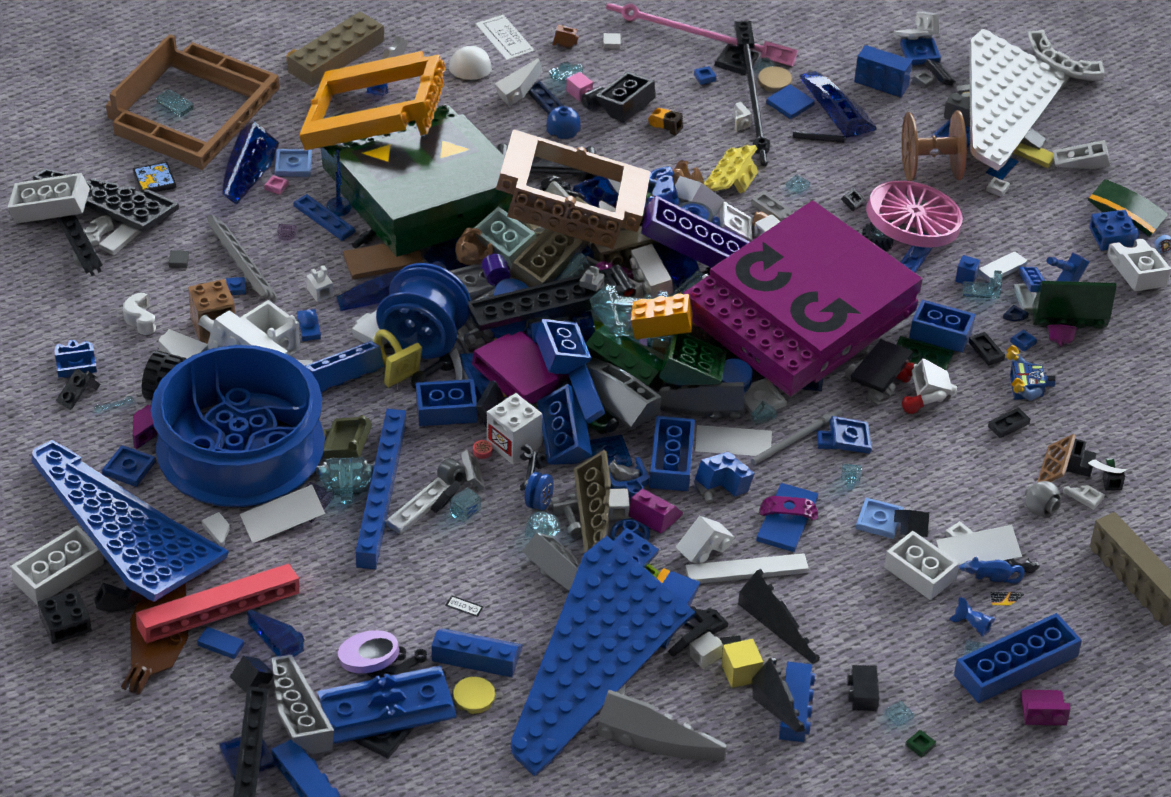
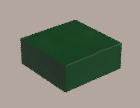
[906,730,936,758]

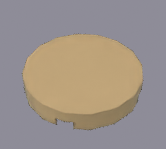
[758,67,792,92]

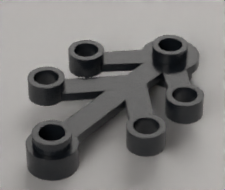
[367,646,446,679]

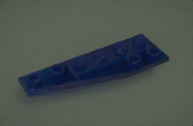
[799,71,877,138]

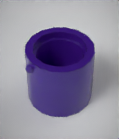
[480,254,510,286]

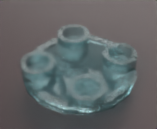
[549,62,583,81]

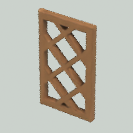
[1037,434,1076,482]

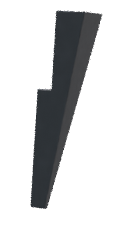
[738,569,820,664]
[752,657,805,732]

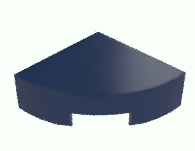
[1003,305,1029,322]

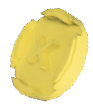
[453,677,495,714]

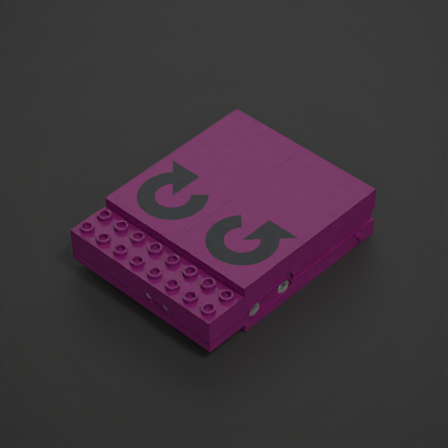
[683,200,923,397]

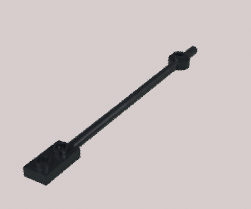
[734,21,770,166]

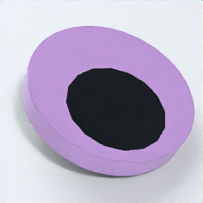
[338,630,399,673]

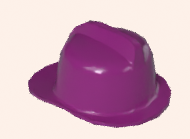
[1047,325,1078,347]

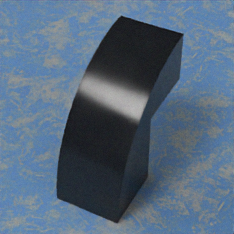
[94,582,145,611]

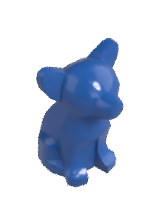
[950,597,995,637]

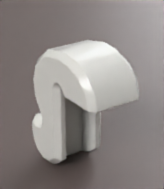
[123,293,156,335]

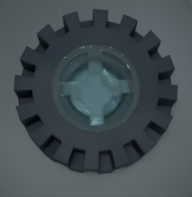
[862,222,894,252]

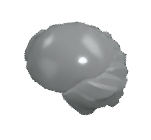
[609,460,639,482]

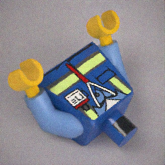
[1006,345,1055,401]

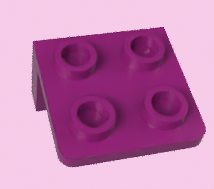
[1021,689,1071,726]

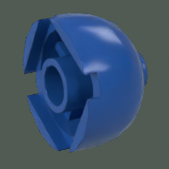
[546,106,581,139]

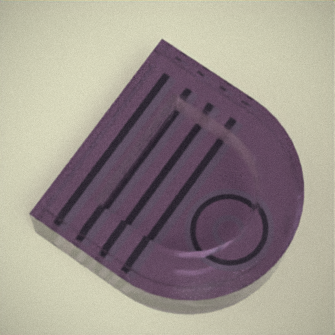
[277,224,297,241]

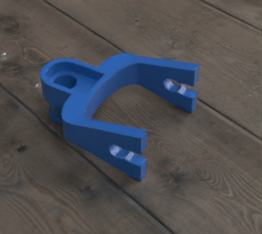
[609,457,649,504]

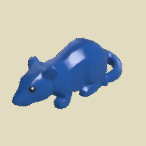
[959,557,1025,584]

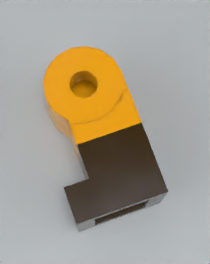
[648,108,683,136]

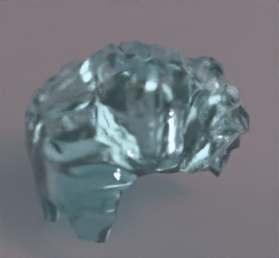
[525,511,560,538]

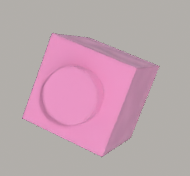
[566,72,593,102]

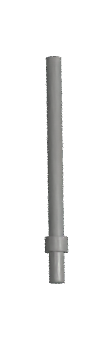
[751,409,843,466]

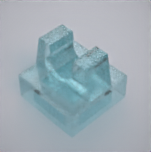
[840,464,862,489]

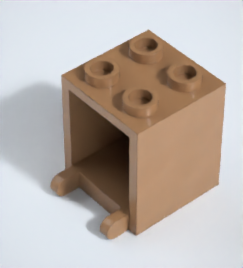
[188,279,235,344]

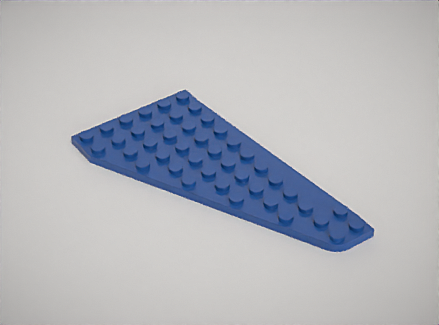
[31,440,229,601]
[510,536,695,776]

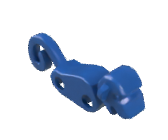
[644,166,679,209]

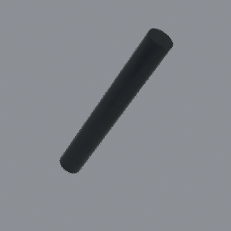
[792,131,845,143]

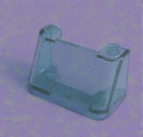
[590,285,672,341]

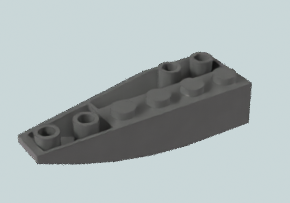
[586,357,661,429]

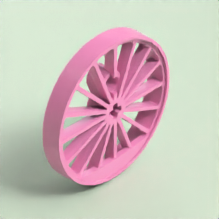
[866,181,962,247]

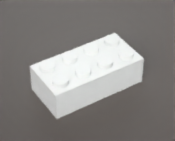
[7,173,90,224]
[10,526,104,605]

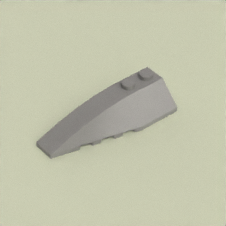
[598,690,727,761]

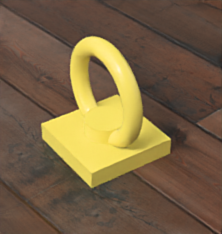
[374,329,422,388]

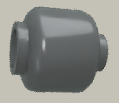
[437,458,466,485]

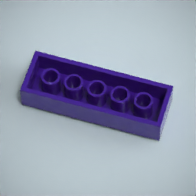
[641,195,750,268]

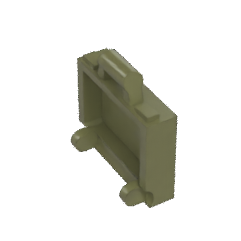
[323,415,372,460]

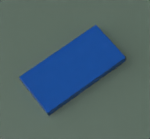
[756,483,819,552]

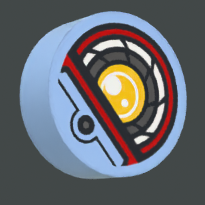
[1155,235,1171,253]

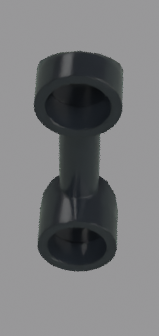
[411,356,454,389]

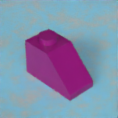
[132,405,158,450]

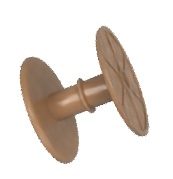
[901,110,967,182]

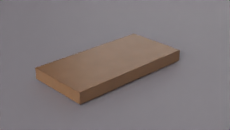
[343,243,423,280]

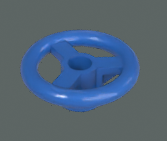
[610,519,650,541]

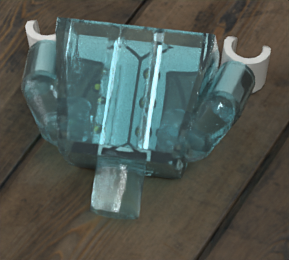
[316,457,375,504]

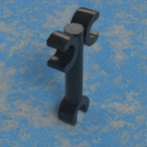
[519,444,547,491]

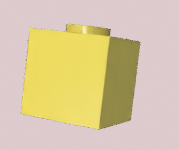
[721,639,763,688]

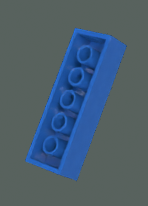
[954,613,1082,704]

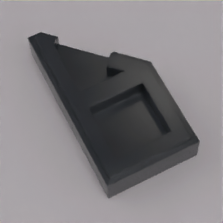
[690,606,728,635]

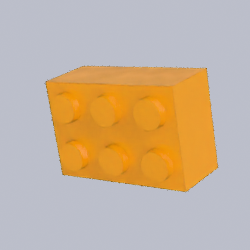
[631,294,693,340]

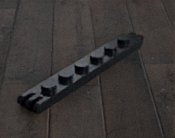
[56,215,103,276]

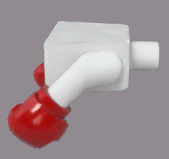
[896,359,957,414]

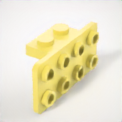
[704,145,758,193]

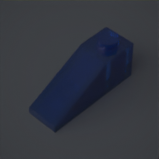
[247,610,305,657]

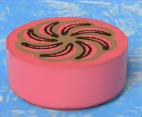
[473,440,492,459]

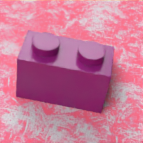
[628,489,683,534]

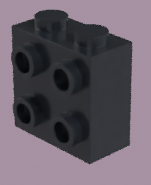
[37,589,92,644]

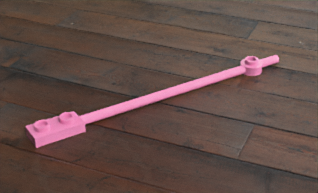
[606,3,798,67]

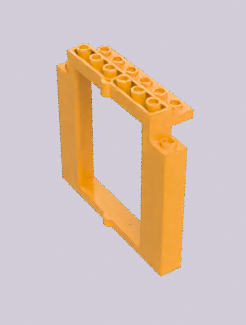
[299,51,446,151]

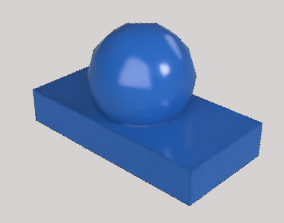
[297,309,321,341]

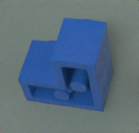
[695,452,755,497]

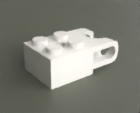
[1108,239,1171,291]

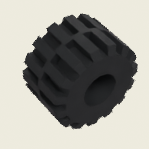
[142,350,187,400]

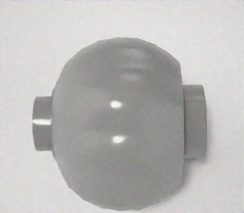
[1025,481,1061,516]

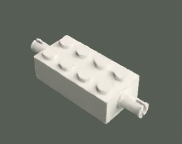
[198,311,288,354]

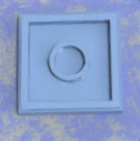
[275,149,312,177]
[855,498,904,539]

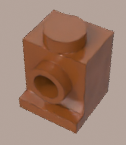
[552,24,579,47]

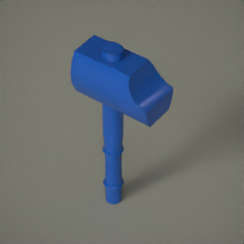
[1046,252,1090,282]

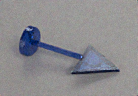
[326,150,351,217]

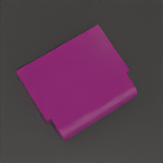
[472,331,569,404]

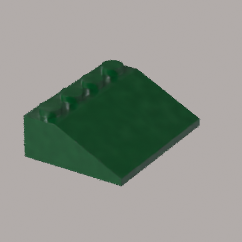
[1032,281,1117,329]
[659,333,727,385]

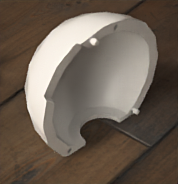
[449,46,492,80]

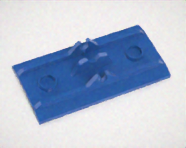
[317,666,457,744]

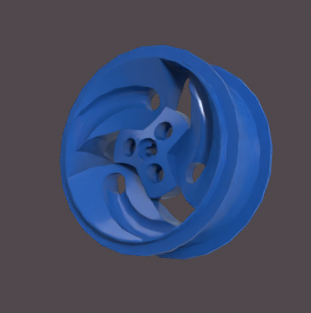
[151,345,325,507]

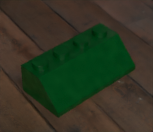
[586,324,663,389]

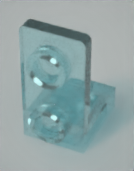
[962,270,1002,299]

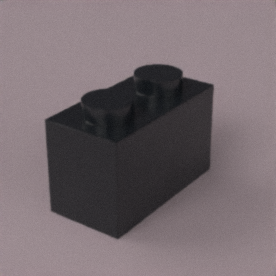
[847,665,880,711]

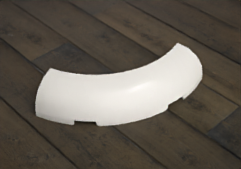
[1027,30,1104,81]

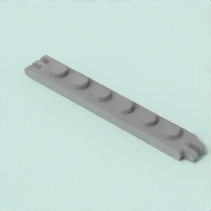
[207,214,278,302]

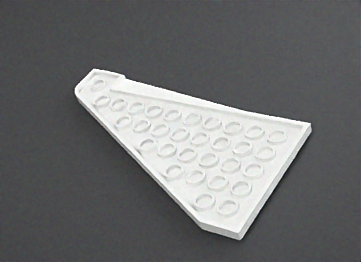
[969,29,1069,171]

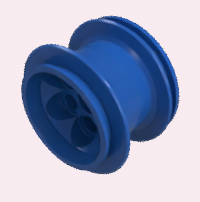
[376,263,471,359]

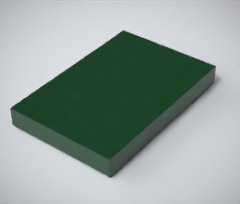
[896,336,954,371]

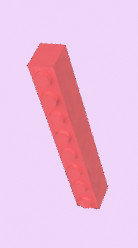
[136,563,299,643]

